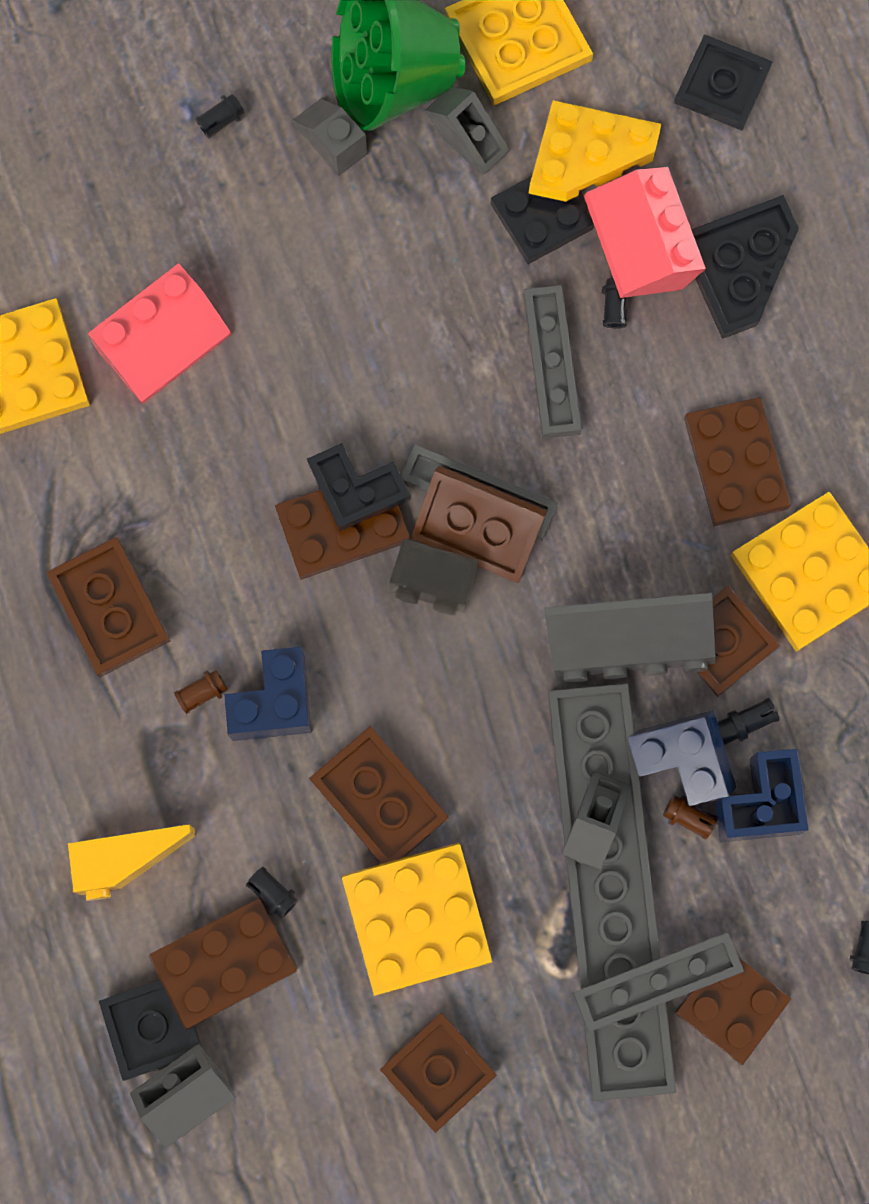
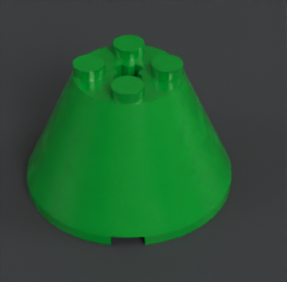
[331,0,466,131]

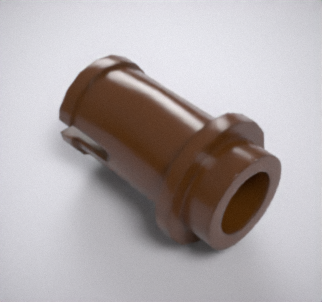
[174,670,228,714]
[663,795,718,840]

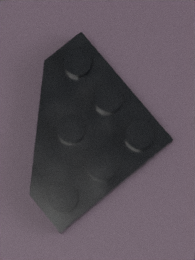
[691,195,799,339]

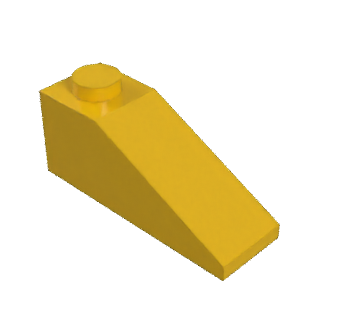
[68,824,195,901]

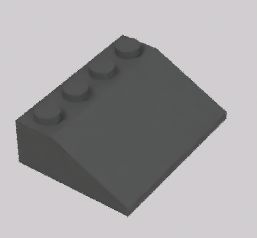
[544,593,715,683]

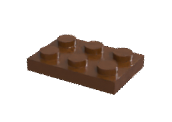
[684,397,791,527]
[411,466,547,583]
[275,475,411,580]
[46,537,171,678]
[309,726,449,864]
[148,898,297,1031]

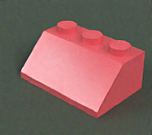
[584,167,706,298]
[88,263,232,404]

